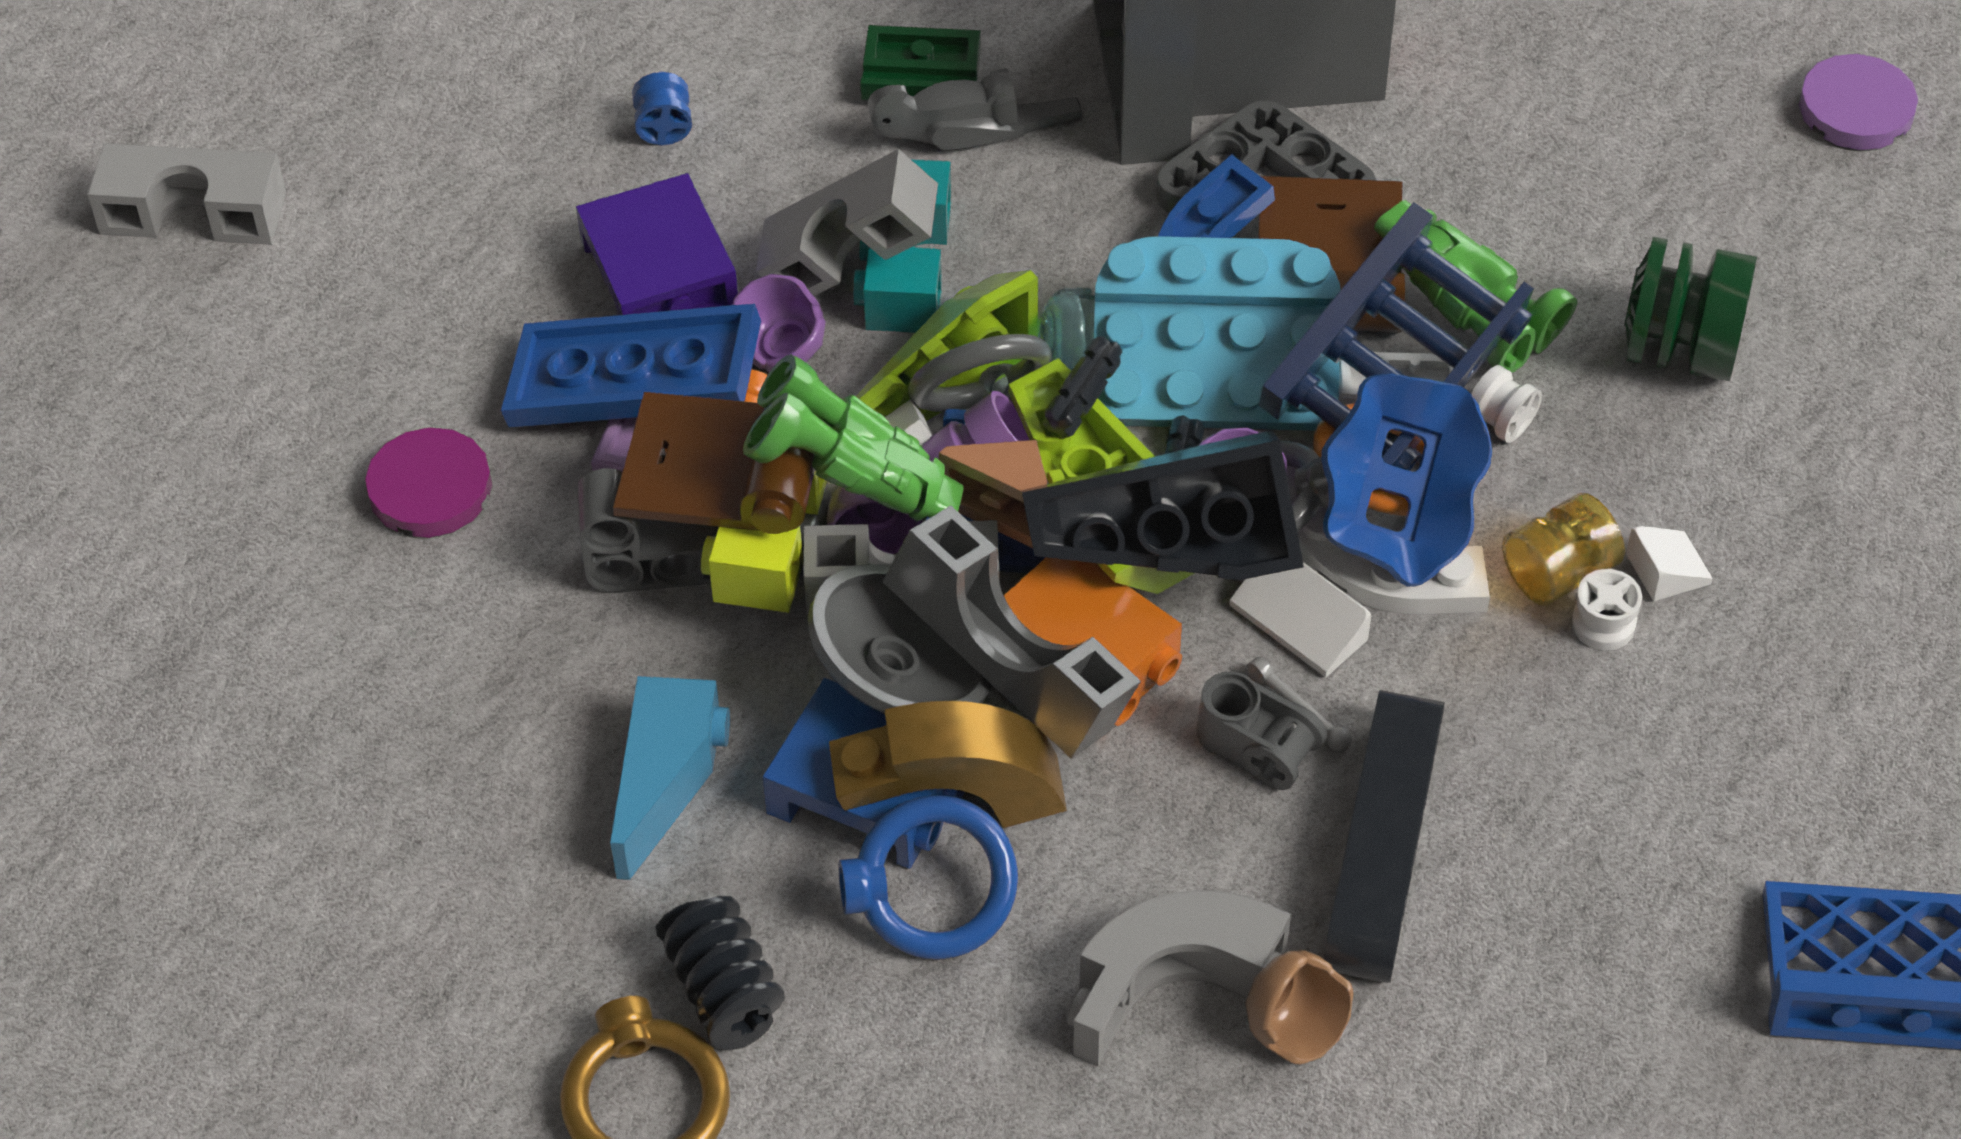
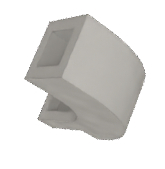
[1067,890,1291,1066]

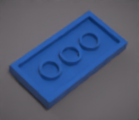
[501,303,761,428]

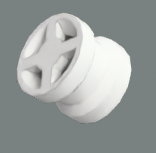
[1471,365,1542,443]
[1571,569,1643,651]

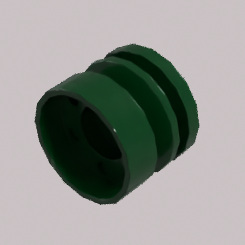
[1624,236,1757,382]

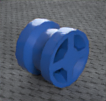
[632,72,692,145]

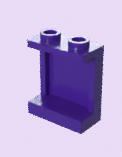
[576,173,738,315]

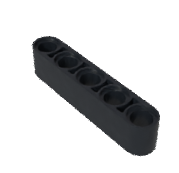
[1323,690,1445,983]

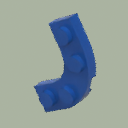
[1158,154,1275,238]

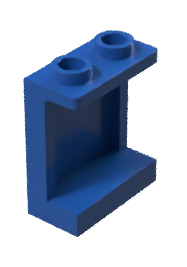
[763,677,965,869]

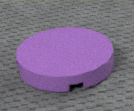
[1799,54,1918,150]

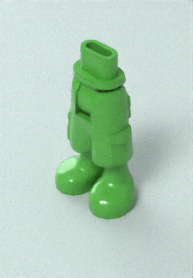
[1374,200,1578,373]
[743,354,964,521]

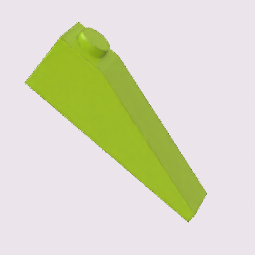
[856,270,1038,421]

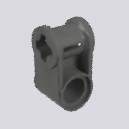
[1197,672,1327,790]

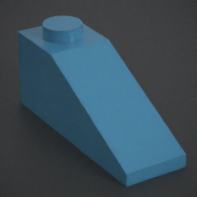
[610,676,730,880]

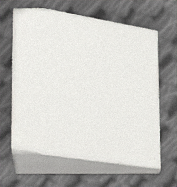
[1626,526,1713,602]

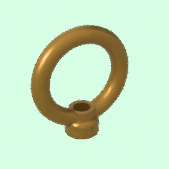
[560,996,730,1139]

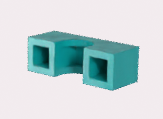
[854,159,952,333]

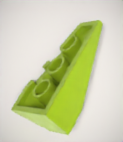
[1008,358,1195,594]

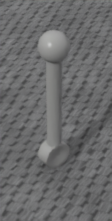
[1247,656,1352,752]

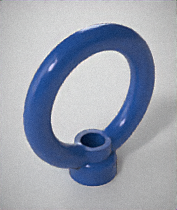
[838,795,1018,959]

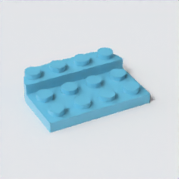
[1094,236,1341,431]

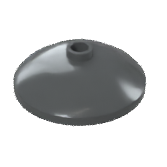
[808,564,993,714]

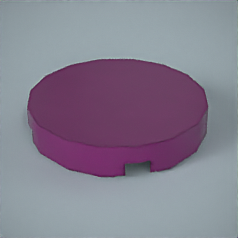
[365,427,492,538]

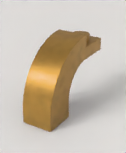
[829,701,1067,828]

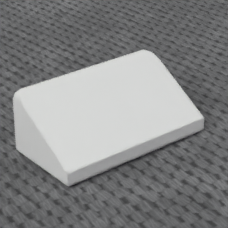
[1229,562,1371,678]

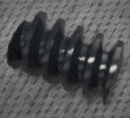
[655,896,785,1050]

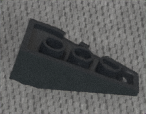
[1021,430,1304,580]

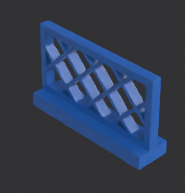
[1762,881,1961,1049]

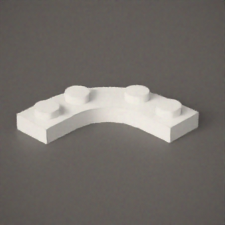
[1286,466,1490,614]

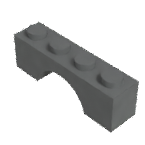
[883,506,1141,759]

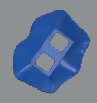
[1321,374,1492,587]

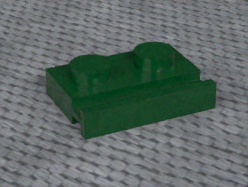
[860,25,981,100]

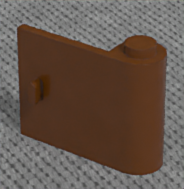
[1258,176,1405,333]
[613,392,824,534]

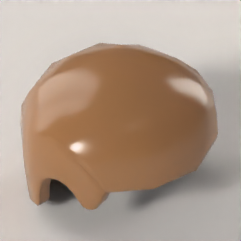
[1245,950,1354,1065]

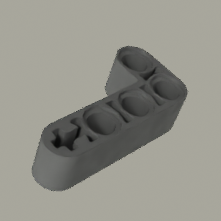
[577,468,828,593]

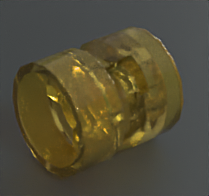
[1502,493,1625,606]

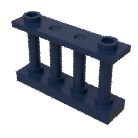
[1259,202,1534,471]

